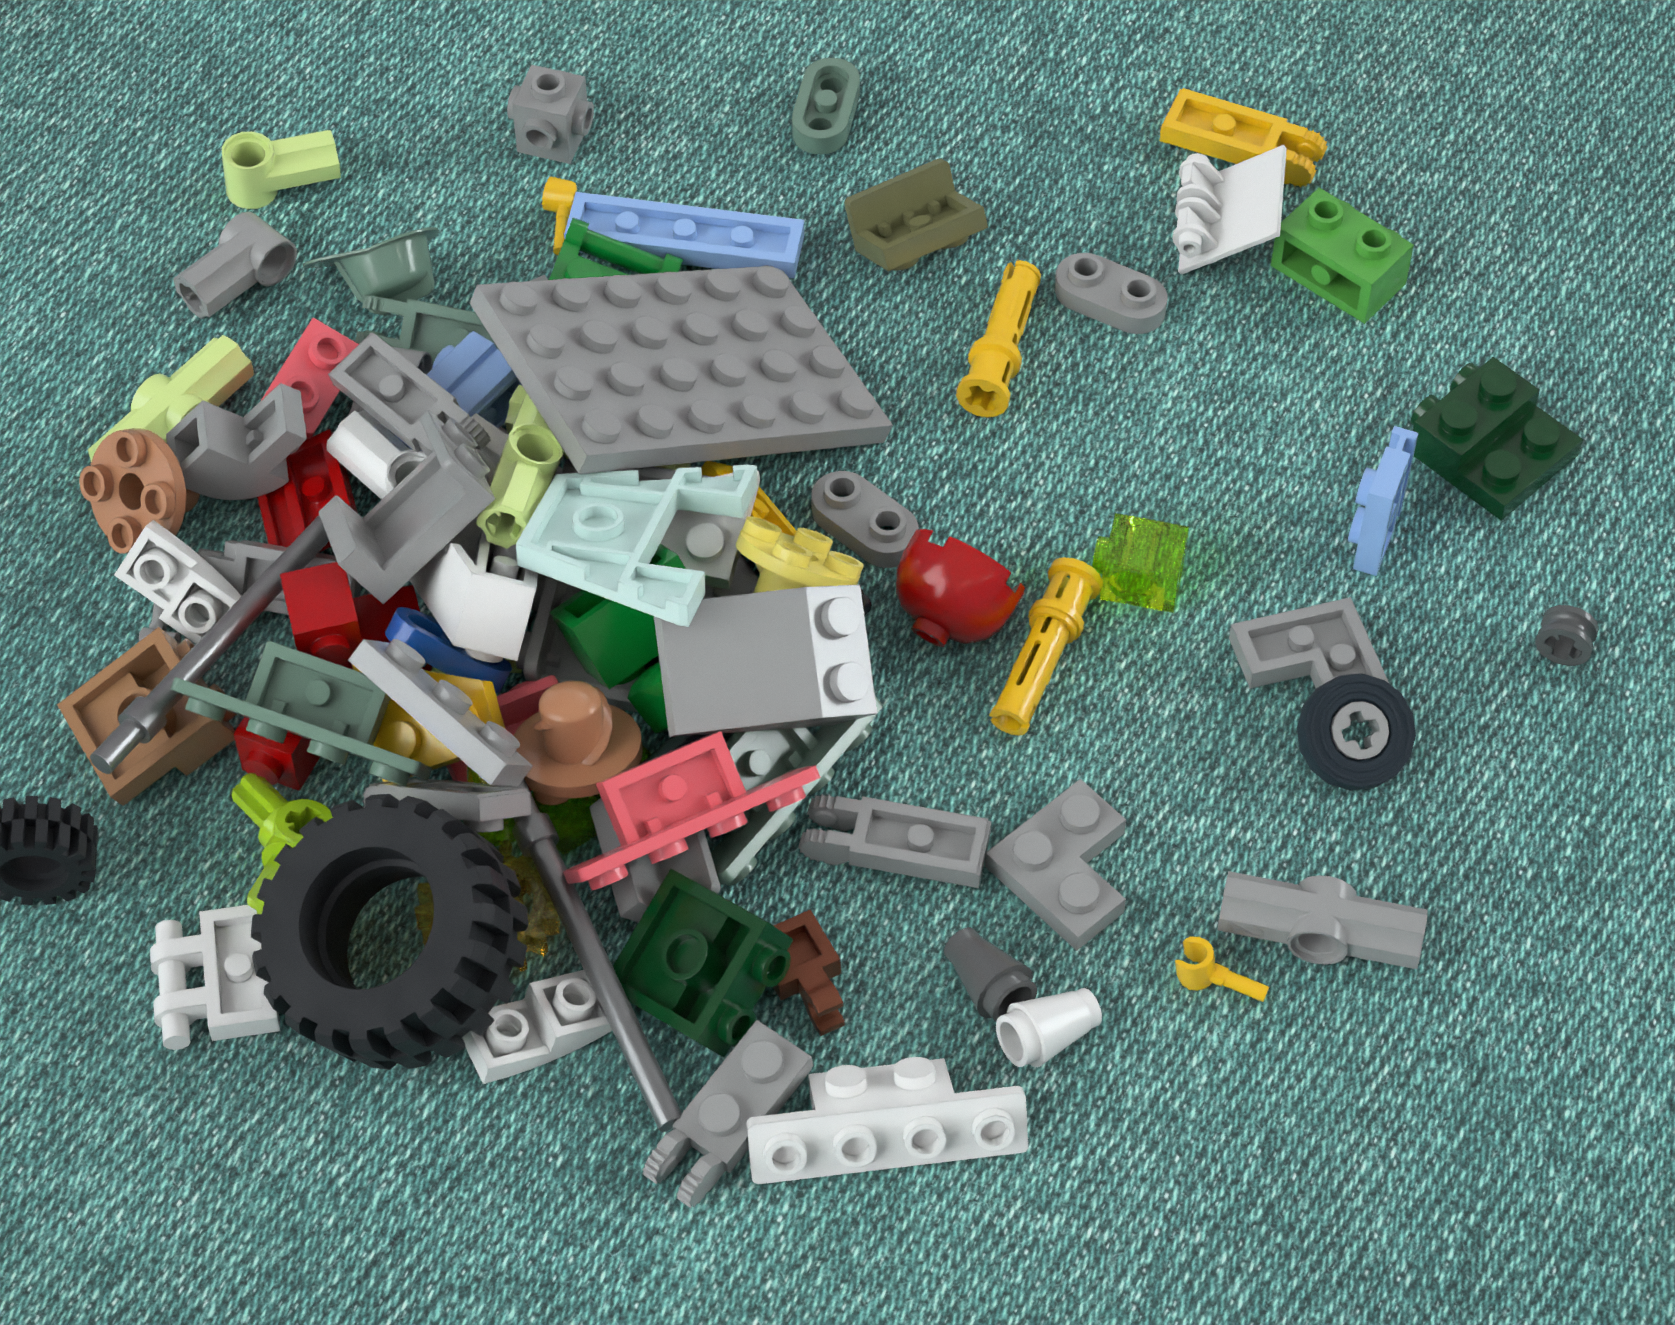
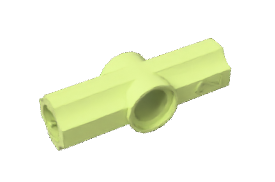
[88,335,254,462]
[476,392,564,549]

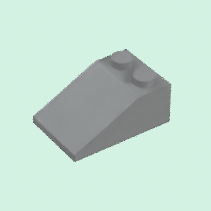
[654,585,877,737]

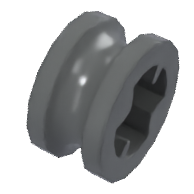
[1535,605,1599,666]

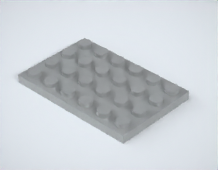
[470,266,893,474]

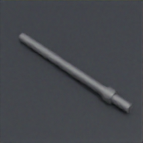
[90,515,329,774]
[511,779,682,1132]

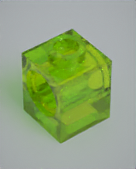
[1092,513,1189,613]

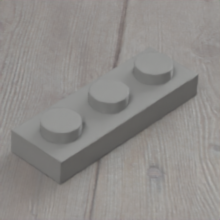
[348,639,533,787]

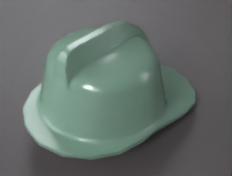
[303,227,439,303]

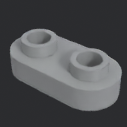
[1055,253,1168,334]
[811,471,919,568]

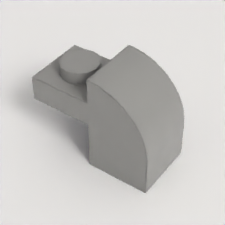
[166,383,307,500]

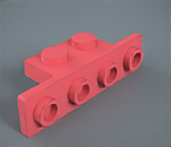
[563,731,821,890]

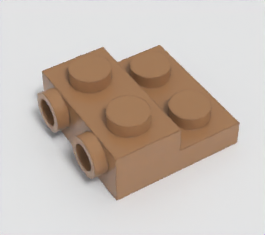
[57,627,237,806]

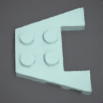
[516,465,758,627]

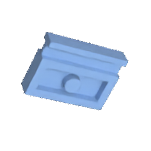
[1348,426,1418,576]

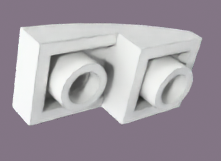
[114,520,241,644]
[462,970,612,1084]

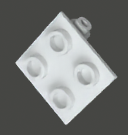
[1173,145,1287,275]

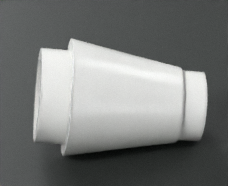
[996,988,1102,1067]

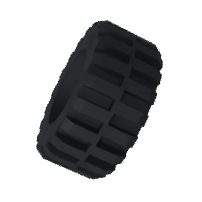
[251,794,529,1070]

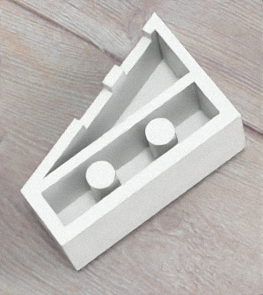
[410,516,538,663]

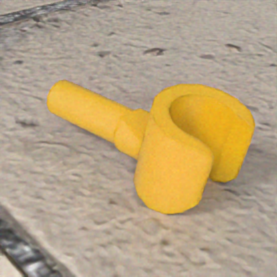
[542,176,577,255]
[1175,936,1269,1002]

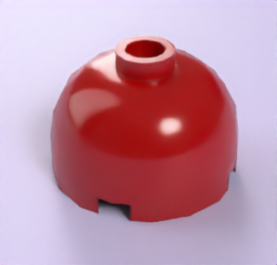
[896,529,1025,647]

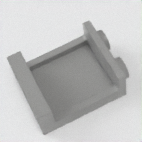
[319,410,495,604]

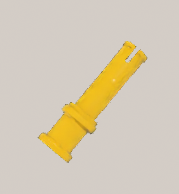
[956,260,1041,417]
[989,557,1103,736]

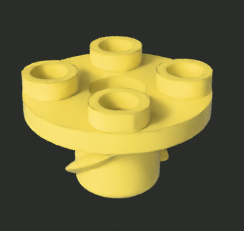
[735,516,864,593]

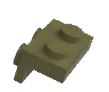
[844,158,988,271]

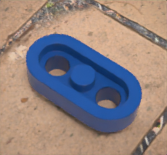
[385,607,512,694]

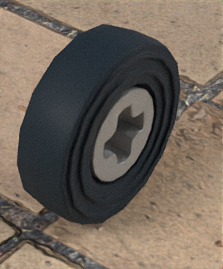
[1297,673,1416,791]

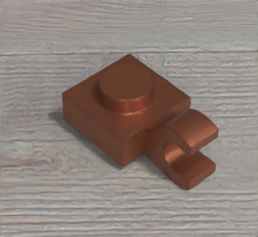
[773,909,845,1036]

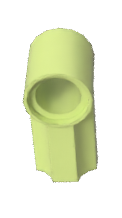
[222,130,341,209]

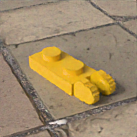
[1159,88,1328,187]

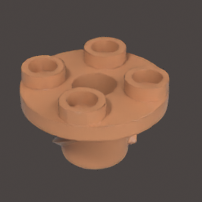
[79,428,200,554]
[513,680,643,805]

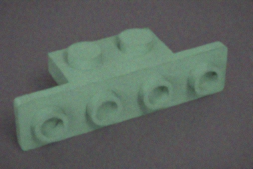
[170,641,432,786]
[711,696,883,886]

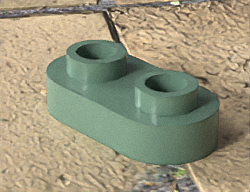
[792,58,860,154]

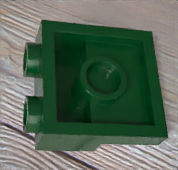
[1410,357,1583,521]
[613,869,794,1058]

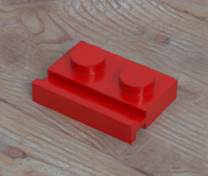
[257,429,358,553]

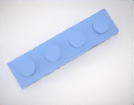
[564,192,804,279]

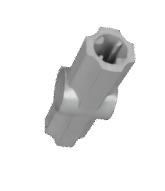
[1217,871,1428,969]

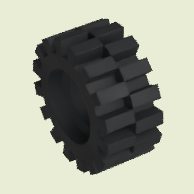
[0,796,98,905]

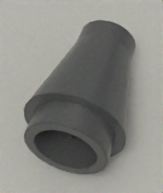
[944,927,1037,1022]

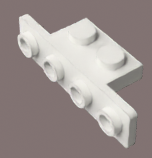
[746,1057,1028,1184]

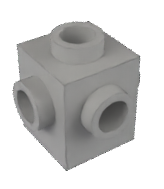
[507,65,594,164]

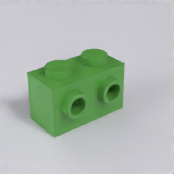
[1271,187,1414,324]

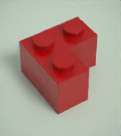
[280,562,432,671]

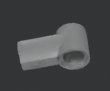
[173,211,297,319]

